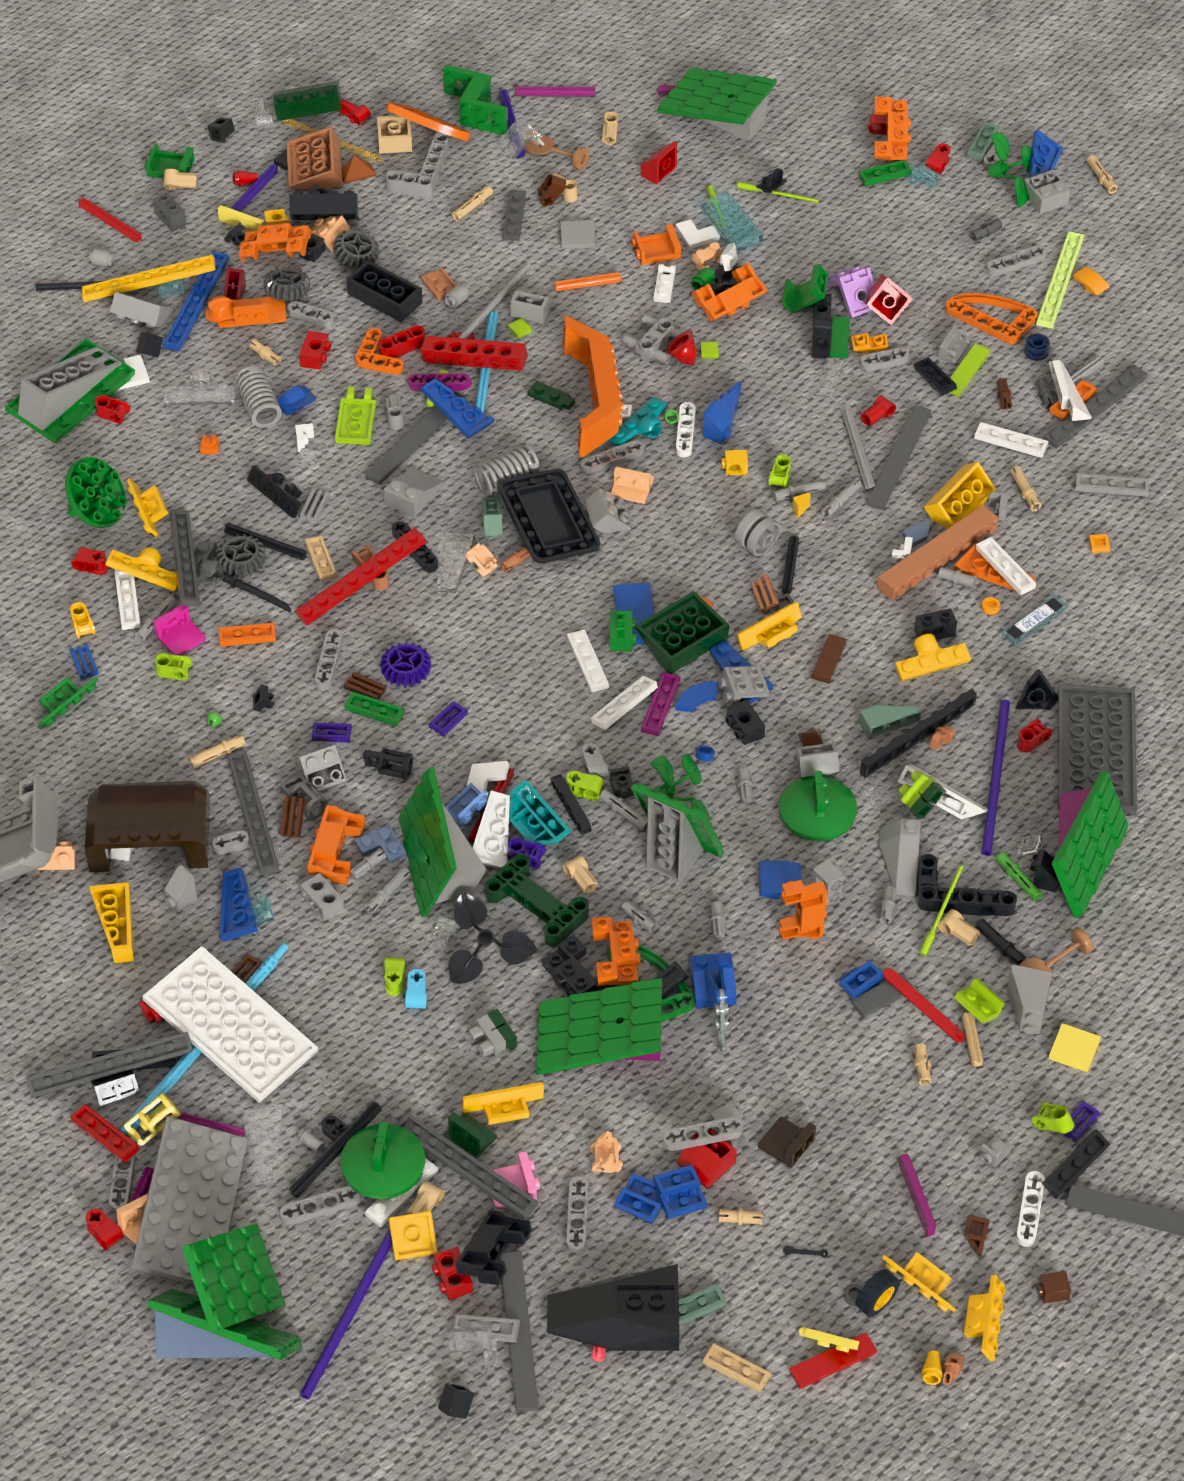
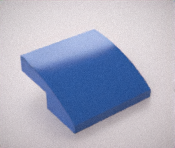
[759,860,802,899]
[653,1165,708,1219]
[613,1173,662,1224]

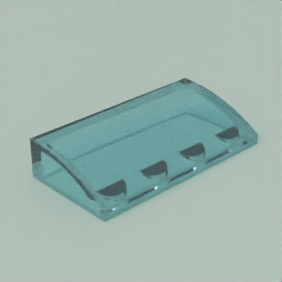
[699,191,763,251]

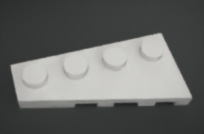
[473,791,510,870]

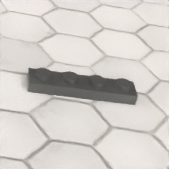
[502,190,526,241]

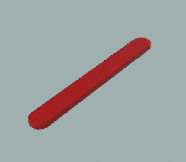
[883,968,966,1043]

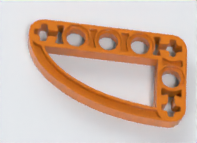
[386,102,471,141]
[945,293,1038,344]

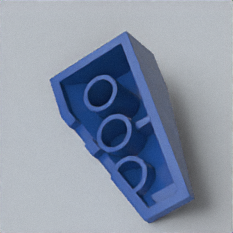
[703,381,742,444]

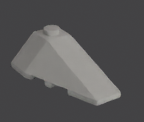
[879,818,921,897]

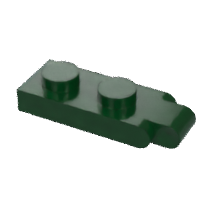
[527,381,575,410]

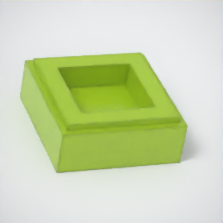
[508,318,532,339]
[701,342,719,359]

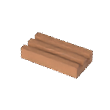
[751,574,780,613]

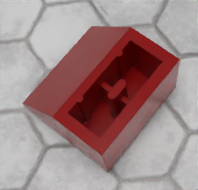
[676,1129,737,1189]

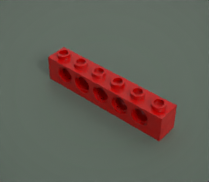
[420,335,528,371]

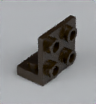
[757,1116,816,1168]

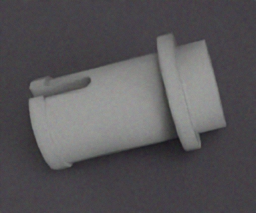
[297,1128,325,1153]

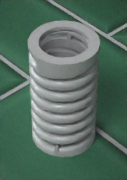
[235,366,282,428]
[473,444,540,497]

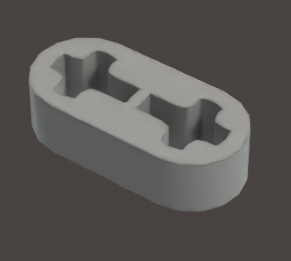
[983,146,1000,169]
[212,830,249,855]

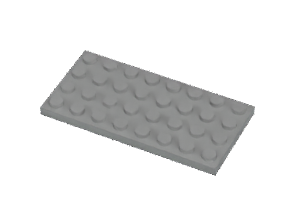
[131,1116,248,1285]

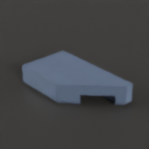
[902,518,931,547]

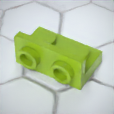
[954,978,1005,1024]

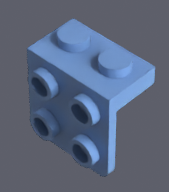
[446,783,488,827]

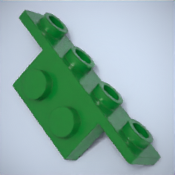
[37,677,99,729]

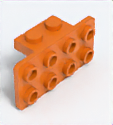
[217,297,287,328]

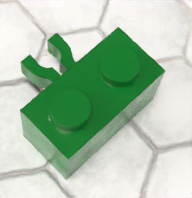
[610,611,636,652]

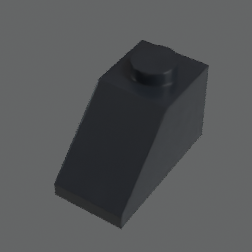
[1033,849,1061,893]

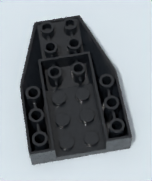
[547,1264,680,1351]

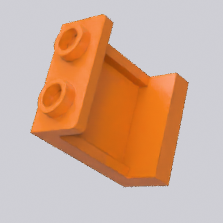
[631,224,681,265]

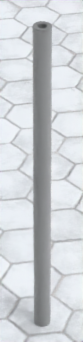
[458,263,530,339]

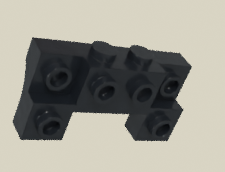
[542,935,616,997]
[455,1211,532,1285]

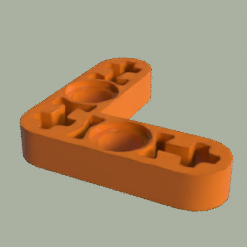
[355,328,404,375]

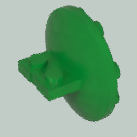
[65,457,127,528]
[779,771,857,841]
[341,1122,426,1199]

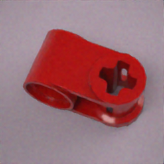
[868,113,887,135]
[925,143,951,175]
[95,395,131,424]
[71,547,109,575]
[1017,719,1053,753]
[86,1208,124,1250]

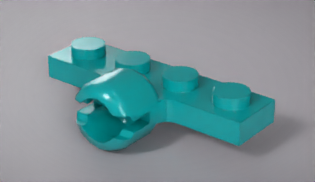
[608,397,668,446]

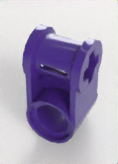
[507,838,546,869]

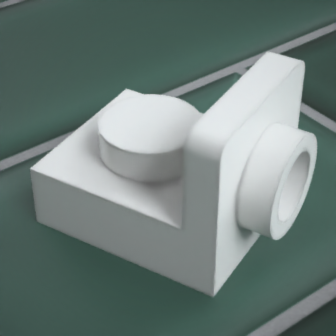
[295,424,314,452]
[891,537,913,564]

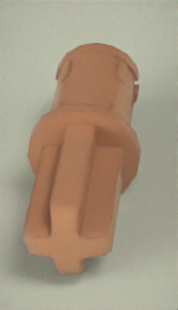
[500,547,530,572]

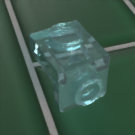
[910,164,937,188]
[158,278,185,301]
[253,893,274,927]

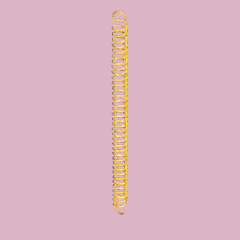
[284,119,383,162]

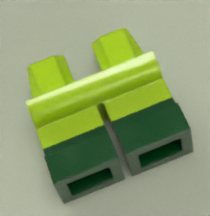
[898,770,946,818]

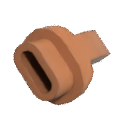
[929,725,955,750]
[942,1353,965,1385]

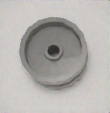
[735,509,781,557]

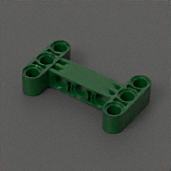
[485,854,589,947]

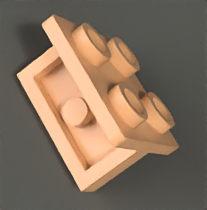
[611,467,654,504]
[36,841,78,870]

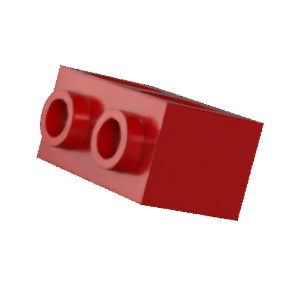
[431,1247,473,1300]

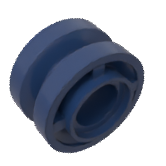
[1024,333,1050,361]

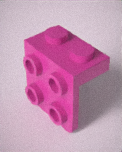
[153,605,206,656]

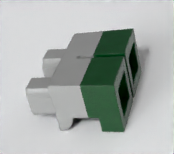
[469,1009,517,1057]

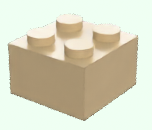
[377,115,412,154]

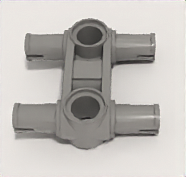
[622,314,683,365]

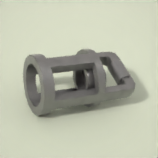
[280,774,328,820]

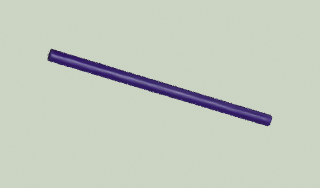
[981,700,1010,856]
[299,1215,399,1400]

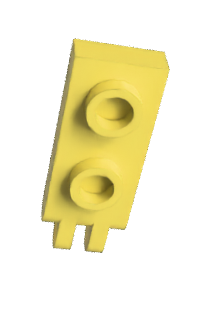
[799,1327,859,1352]

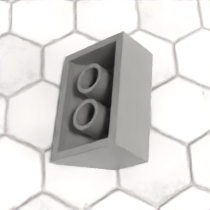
[110,292,175,329]

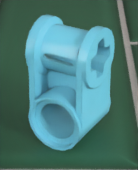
[405,969,427,1009]

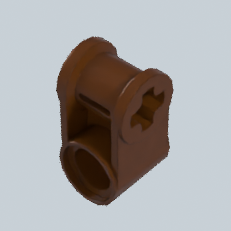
[537,174,566,207]

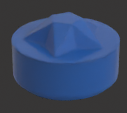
[695,746,715,761]

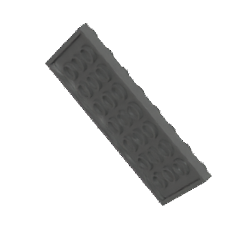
[1058,684,1137,814]

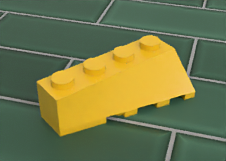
[89,882,134,963]

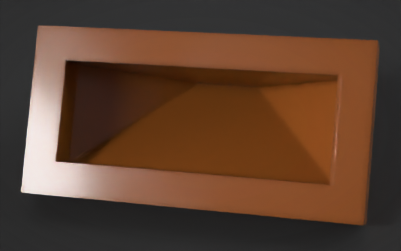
[342,155,376,183]

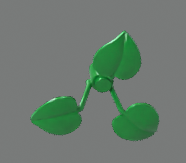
[988,133,1032,208]
[650,754,710,822]

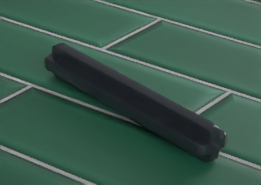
[781,535,799,594]

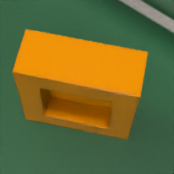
[1089,534,1110,553]

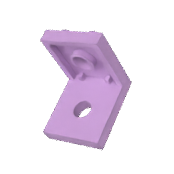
[827,266,875,318]

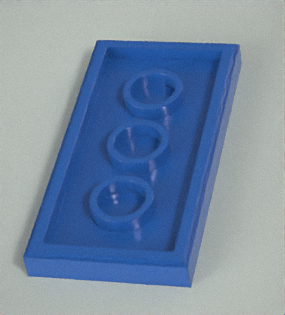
[613,582,654,645]

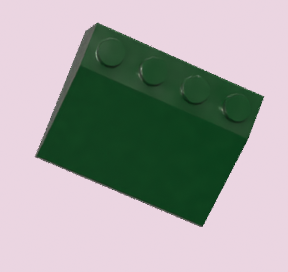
[273,81,342,121]
[635,591,729,674]

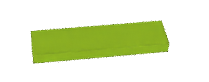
[949,343,991,397]

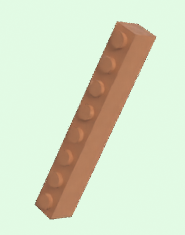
[877,505,998,600]

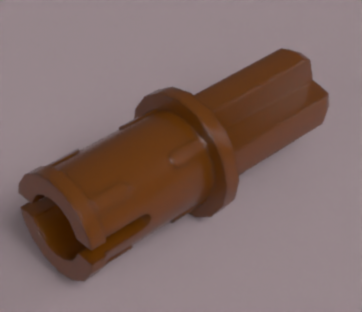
[997,377,1012,409]

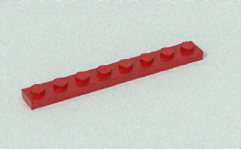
[295,527,426,626]

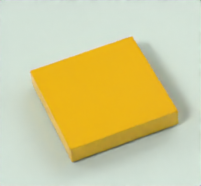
[388,1211,438,1261]

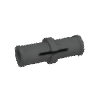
[970,218,1003,241]
[1036,377,1055,410]

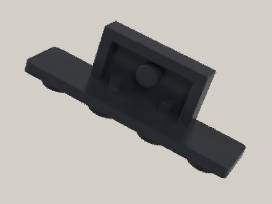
[247,466,302,518]

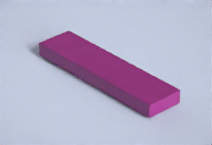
[641,672,681,736]
[899,1154,936,1237]

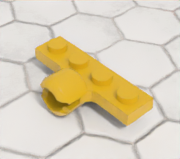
[106,547,178,592]
[894,634,971,681]

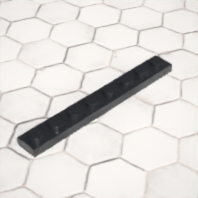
[860,689,977,778]

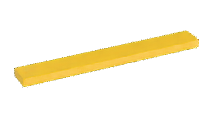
[82,255,216,302]

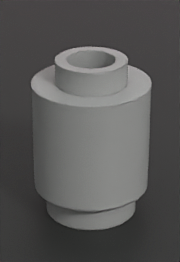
[89,248,115,268]
[445,284,469,308]

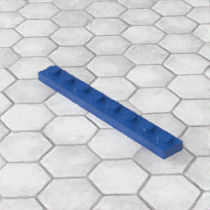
[163,251,229,351]

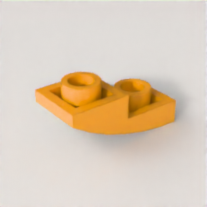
[1073,266,1109,295]
[851,332,889,352]

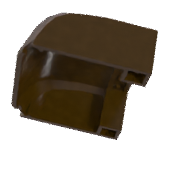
[85,781,210,873]

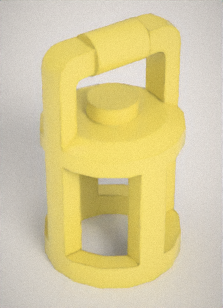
[124,1092,181,1146]

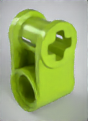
[768,455,791,489]
[155,653,192,680]
[566,771,604,801]
[384,957,406,996]
[1031,1102,1075,1134]

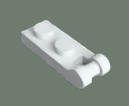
[653,264,676,303]

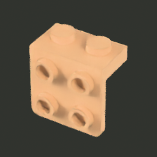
[311,215,351,252]
[116,1194,148,1244]

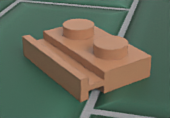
[421,268,457,301]

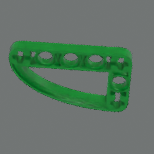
[607,945,695,1022]

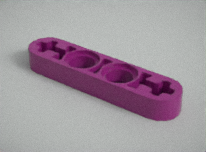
[407,373,472,391]

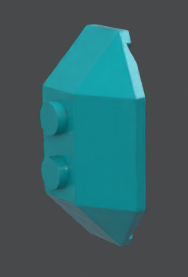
[509,779,572,845]

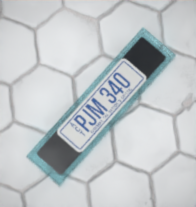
[1001,595,1067,646]

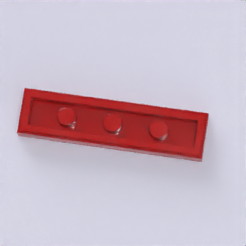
[70,1104,140,1163]
[789,1333,877,1389]

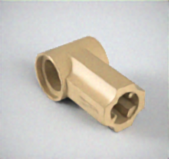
[602,112,618,145]
[163,169,197,190]
[553,173,578,202]
[562,855,598,894]
[938,909,980,946]
[406,1181,445,1215]

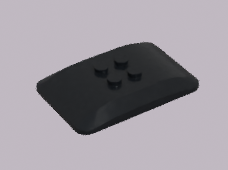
[498,469,601,563]

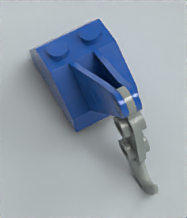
[688,952,737,1053]

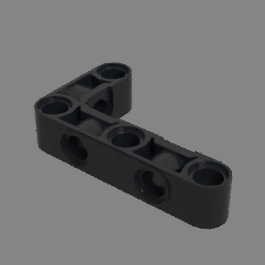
[812,294,832,359]
[917,854,1017,916]

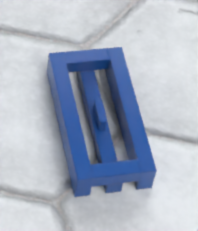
[69,644,99,680]

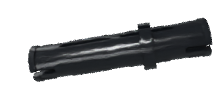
[975,919,1026,966]

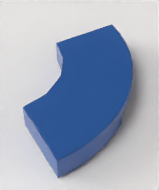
[675,682,718,713]

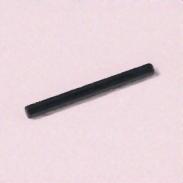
[289,1101,382,1198]

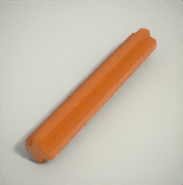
[554,272,621,292]

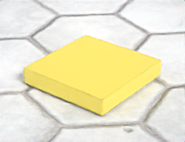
[1049,1023,1101,1072]

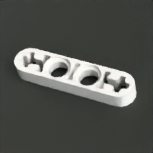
[676,402,696,457]
[1016,1171,1045,1247]

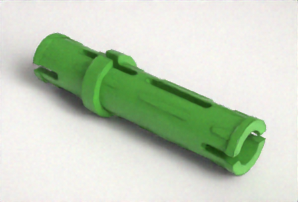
[996,852,1043,902]

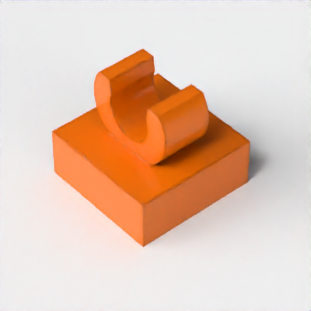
[200,434,219,454]

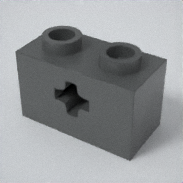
[153,192,186,232]

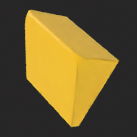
[792,492,811,518]

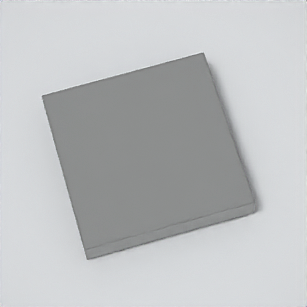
[560,220,596,249]

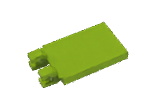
[335,387,377,445]

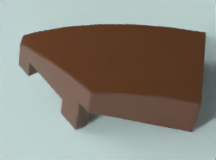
[964,1215,990,1257]

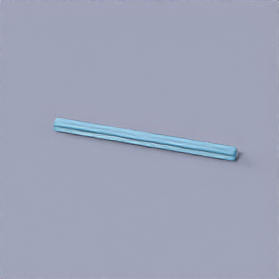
[475,311,498,413]

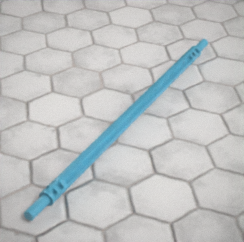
[120,943,289,1137]

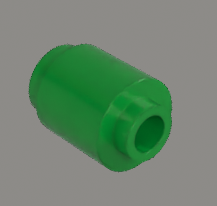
[691,267,715,290]

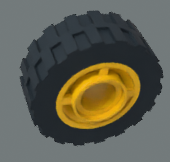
[855,1269,900,1318]

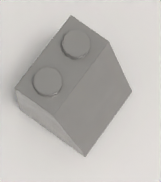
[1007,964,1052,1034]

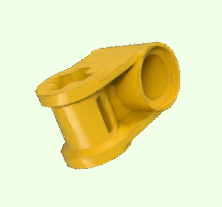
[70,602,95,639]

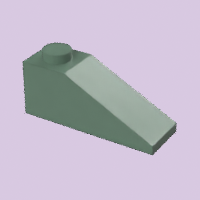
[482,497,503,538]
[859,705,921,738]

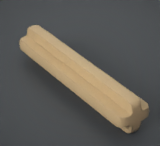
[962,1012,983,1067]

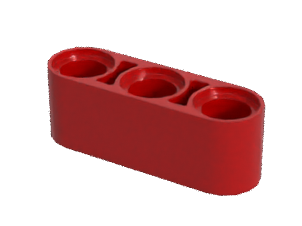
[379,325,425,358]

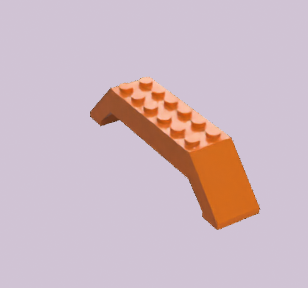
[562,316,623,457]

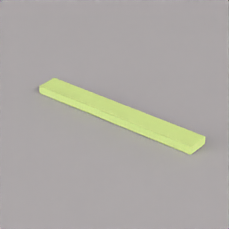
[1036,231,1085,329]

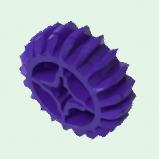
[380,641,431,688]

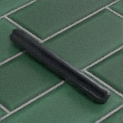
[224,523,307,560]

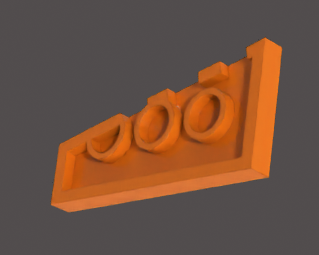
[954,544,1036,591]

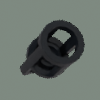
[363,748,414,780]

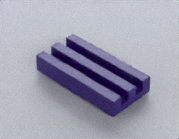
[429,701,468,737]
[312,723,352,743]
[1065,1101,1100,1143]

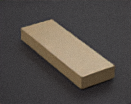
[304,535,337,582]
[702,1343,771,1393]

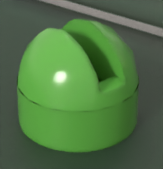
[664,410,679,425]
[206,711,223,727]

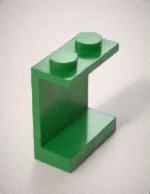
[782,264,829,313]

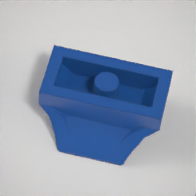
[278,385,316,416]
[839,960,883,999]

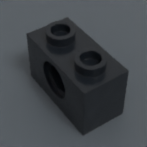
[914,608,957,640]
[725,700,765,745]

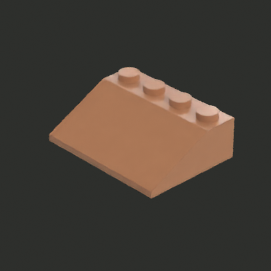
[287,126,342,190]

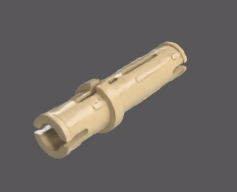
[1087,155,1118,194]
[452,185,493,221]
[1010,466,1041,511]
[189,734,246,768]

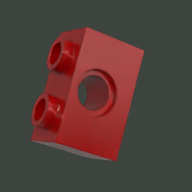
[299,331,331,370]

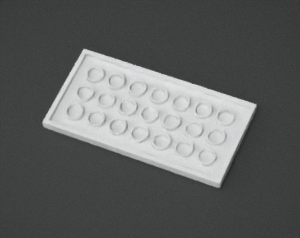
[143,946,318,1103]

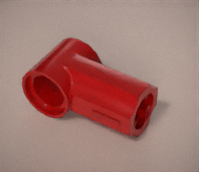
[337,99,371,126]
[861,395,896,426]

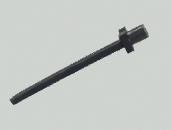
[223,575,291,612]

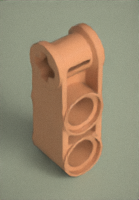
[351,544,389,590]

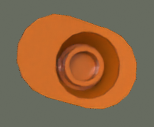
[205,295,245,323]

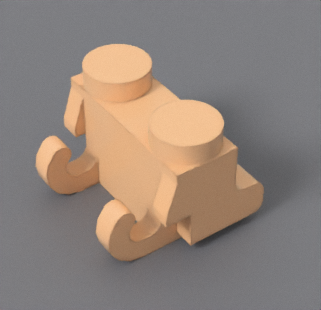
[691,242,722,270]
[465,542,498,577]
[590,1131,623,1173]

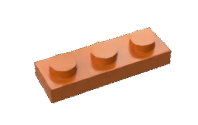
[1050,380,1097,420]
[219,623,276,647]

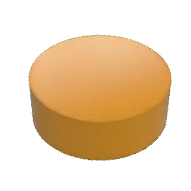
[981,597,1000,615]

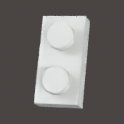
[720,243,738,271]

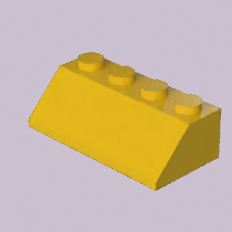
[924,462,997,529]

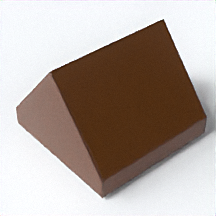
[798,729,823,747]

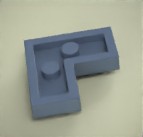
[354,824,407,863]

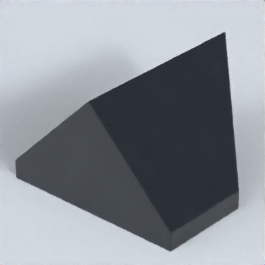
[1015,669,1058,710]

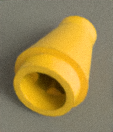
[921,1350,943,1385]

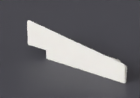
[1048,360,1092,421]
[898,765,988,819]

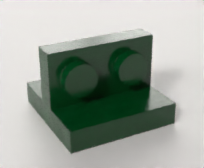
[442,1112,497,1159]

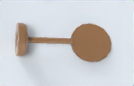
[525,136,589,170]
[1019,927,1094,983]

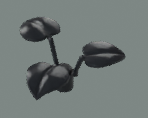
[448,892,537,984]

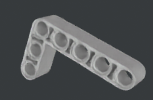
[385,132,449,197]

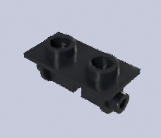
[756,168,787,193]

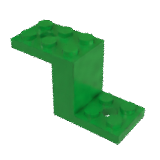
[443,65,508,136]

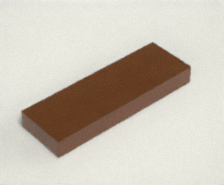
[811,634,847,684]

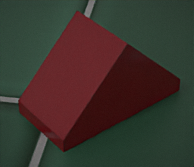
[223,267,246,300]

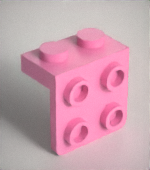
[493,1151,540,1209]

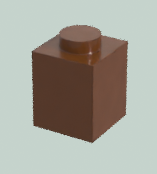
[1036,1271,1071,1304]

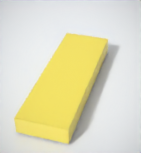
[218,205,265,231]

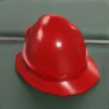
[666,330,697,365]

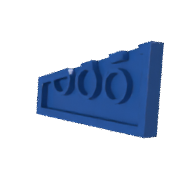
[1029,129,1063,178]
[421,379,495,439]
[710,640,773,704]
[219,868,258,942]

